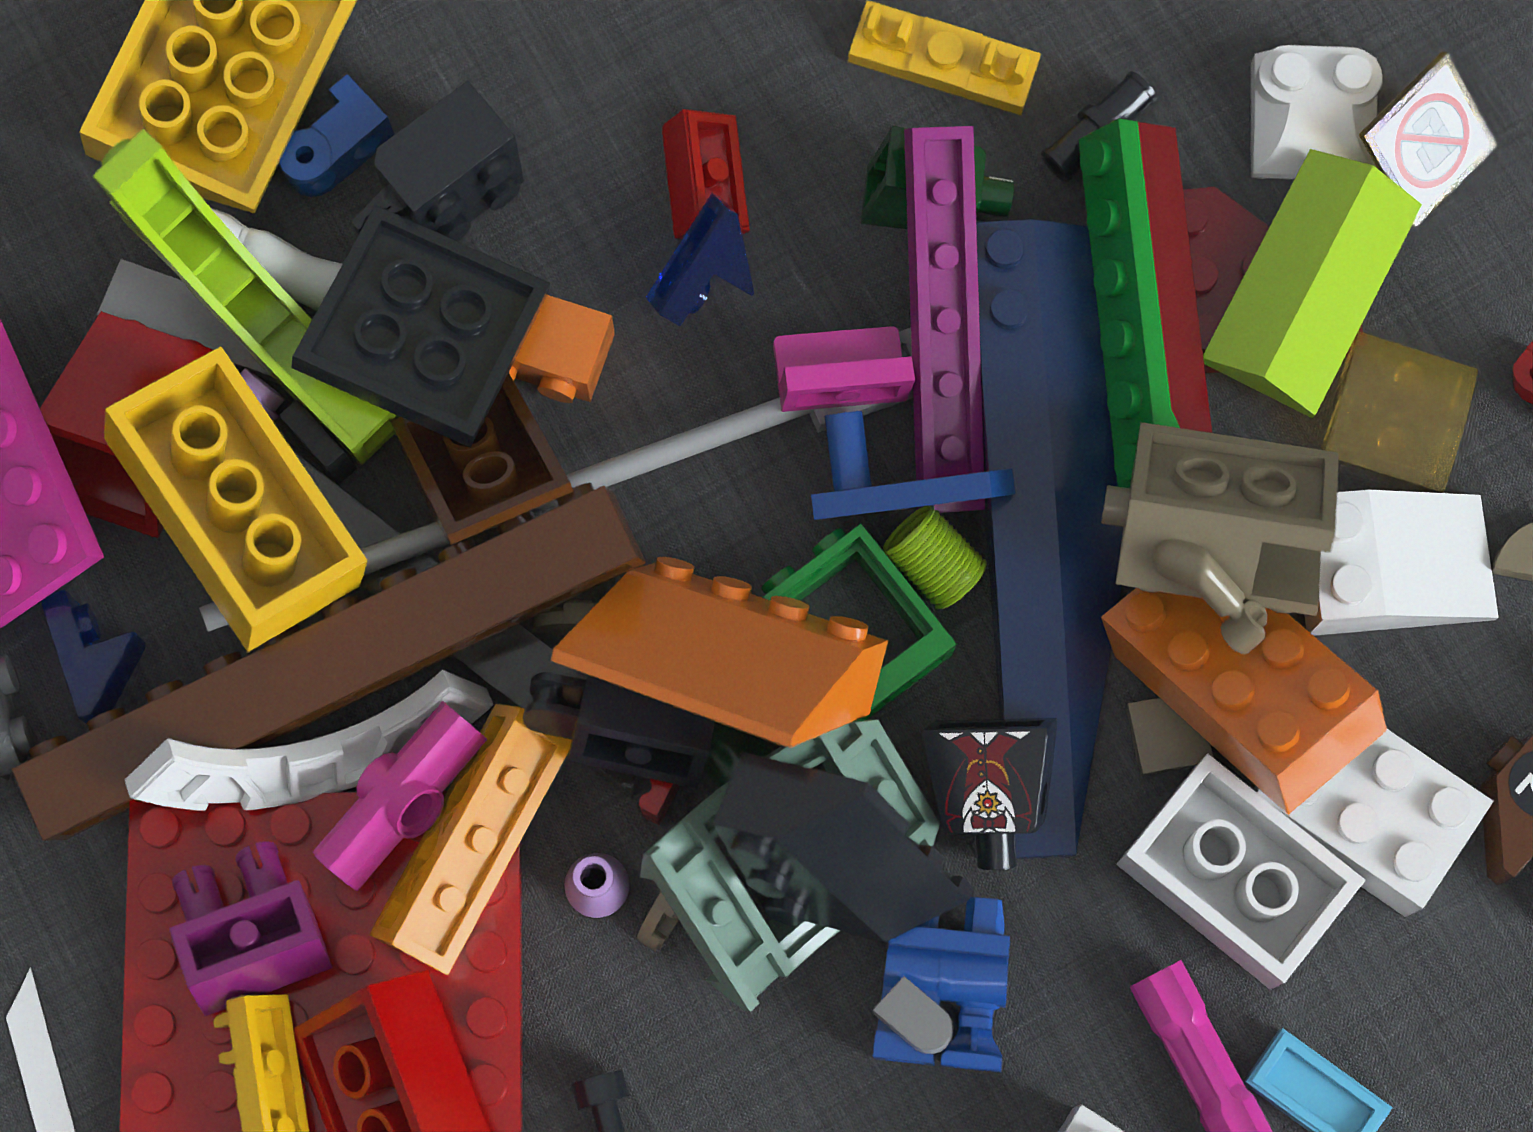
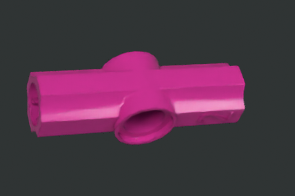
[313,701,487,891]

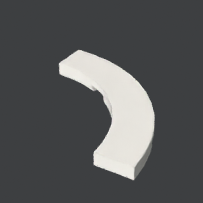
[125,670,493,810]

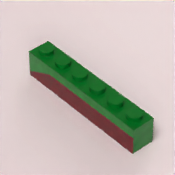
[1078,118,1212,488]

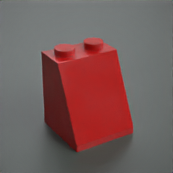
[40,311,214,538]

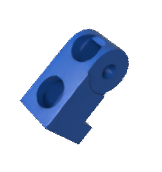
[279,74,395,197]

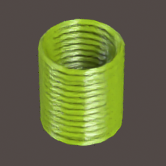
[883,506,986,609]

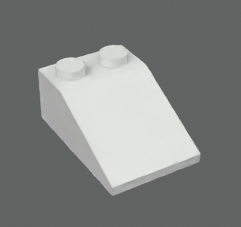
[1304,490,1499,636]

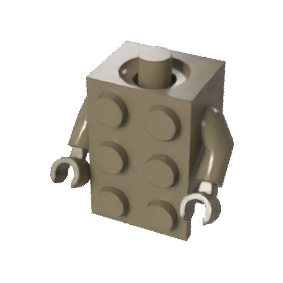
[1101,422,1339,654]

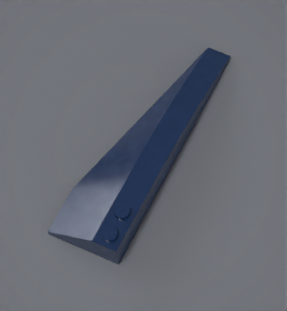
[976,219,1123,859]

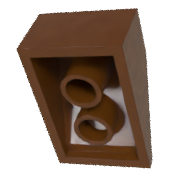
[390,373,573,545]

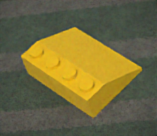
[79,0,357,213]

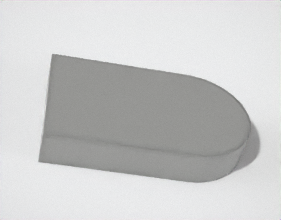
[873,976,952,1054]

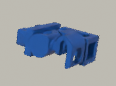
[872,897,1010,1073]

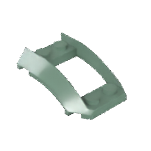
[639,719,940,1012]

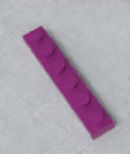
[904,126,985,513]

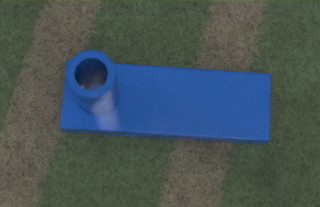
[811,411,1016,520]

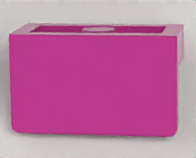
[773,326,915,412]

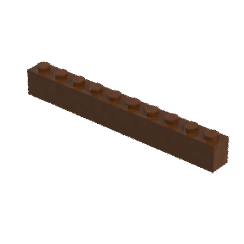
[12,483,646,841]

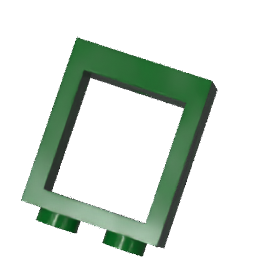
[761,524,957,721]

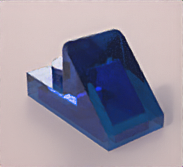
[645,193,754,326]
[41,589,146,723]

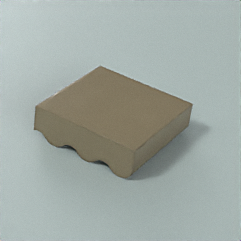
[1126,698,1213,776]

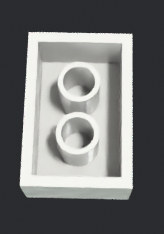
[1253,728,1493,917]
[1116,753,1365,990]

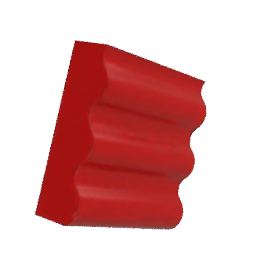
[639,779,680,826]

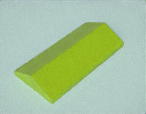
[1203,149,1422,419]

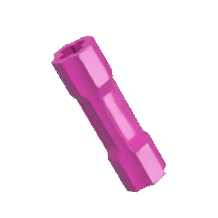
[1130,960,1273,1132]

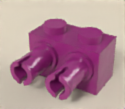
[169,841,333,1016]

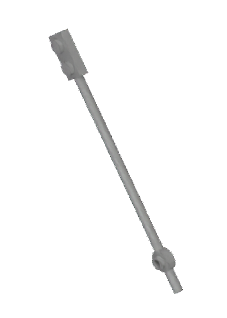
[199,327,913,632]

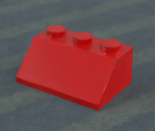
[293,969,490,1132]

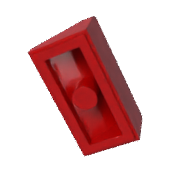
[662,109,750,240]

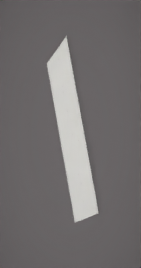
[6,967,75,1132]

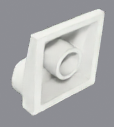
[1251,45,1382,179]

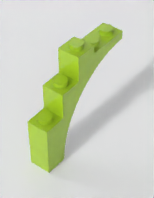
[93,129,400,466]

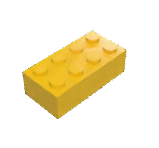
[104,347,368,652]

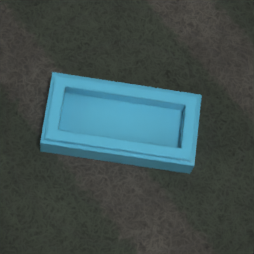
[1243,1028,1393,1132]

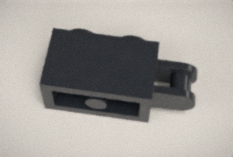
[523,672,715,789]

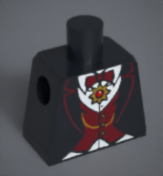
[922,718,1057,870]

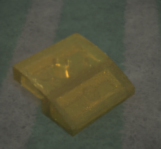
[1320,331,1478,493]

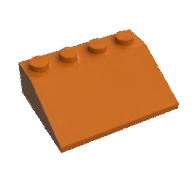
[551,557,888,748]

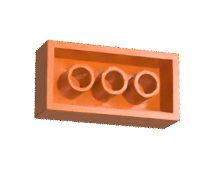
[1101,588,1387,815]

